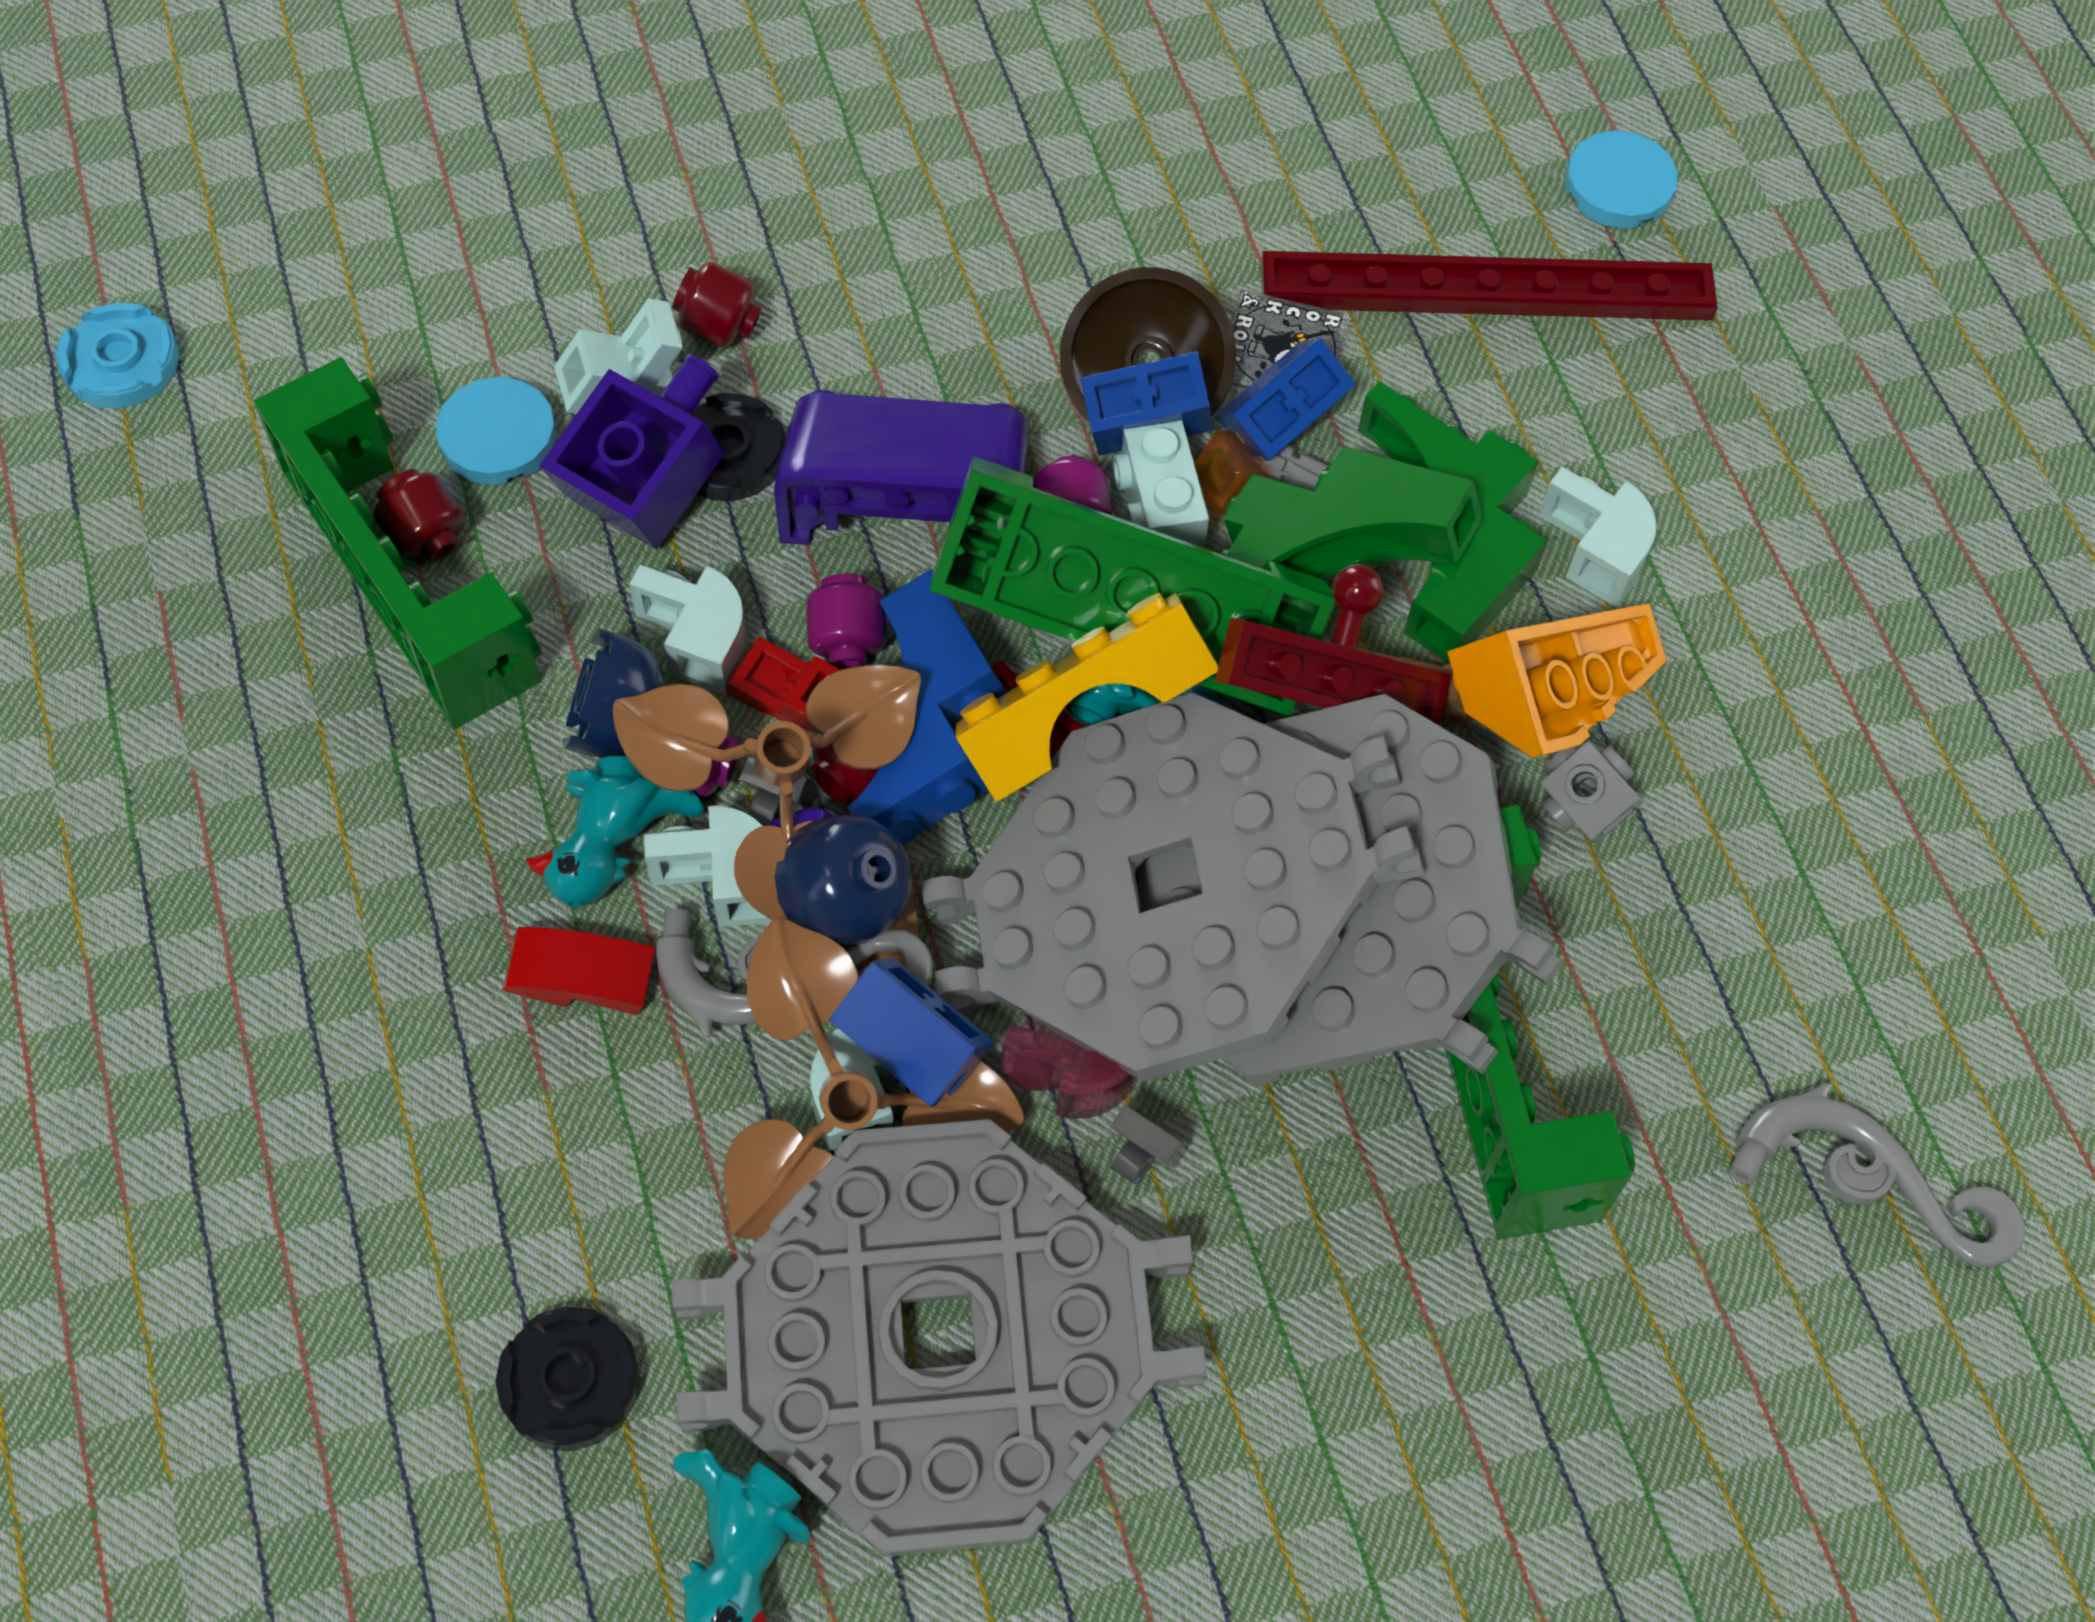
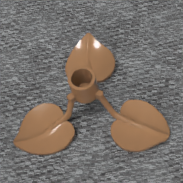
[613,665,921,921]
[723,918,1024,1238]

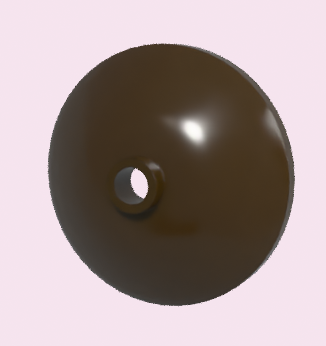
[1060,267,1236,424]

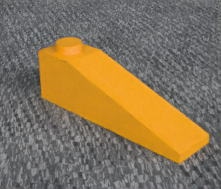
[1447,603,1667,758]

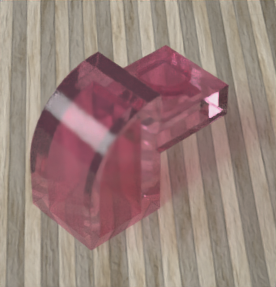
[1001,1023,1138,1119]

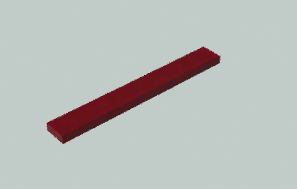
[1261,251,1718,321]

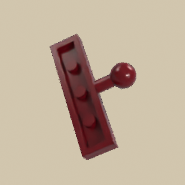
[1215,564,1452,725]

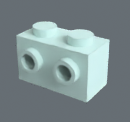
[1113,421,1209,548]

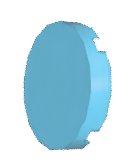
[1564,130,1678,229]
[55,303,180,409]
[435,376,557,486]

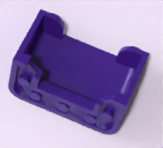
[774,390,1030,545]

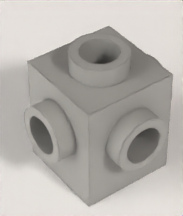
[1540,741,1643,844]

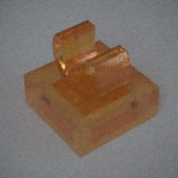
[1194,430,1270,515]

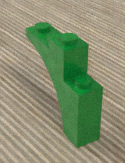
[1358,381,1547,664]
[1221,446,1483,579]

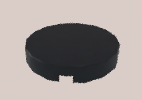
[691,393,786,501]
[495,1306,641,1452]

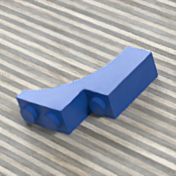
[849,569,1007,846]

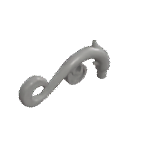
[656,908,934,1037]
[1729,1083,2025,1268]

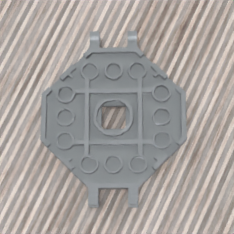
[921,692,1425,1081]
[1136,694,1563,1085]
[671,1119,1207,1557]

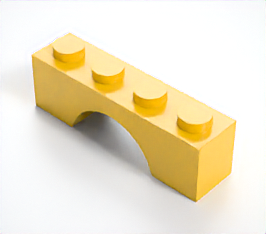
[956,593,1219,802]

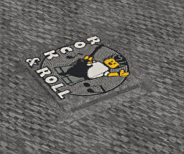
[1228,289,1352,417]

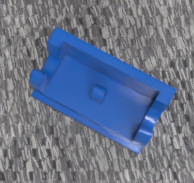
[1214,338,1356,461]
[1081,351,1214,456]
[829,958,995,1107]

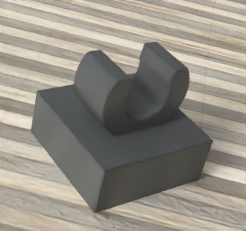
[739,756,819,826]
[1110,1104,1190,1185]

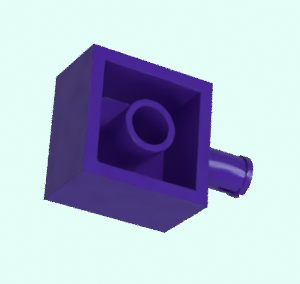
[539,354,725,550]

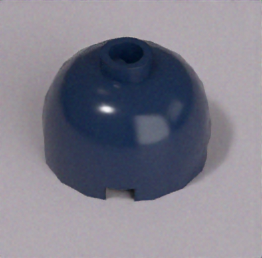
[563,628,663,758]
[774,814,913,948]

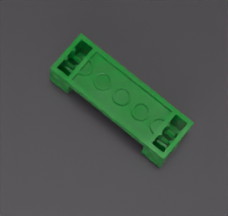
[253,356,542,730]
[929,456,1335,717]
[1445,805,1635,1240]

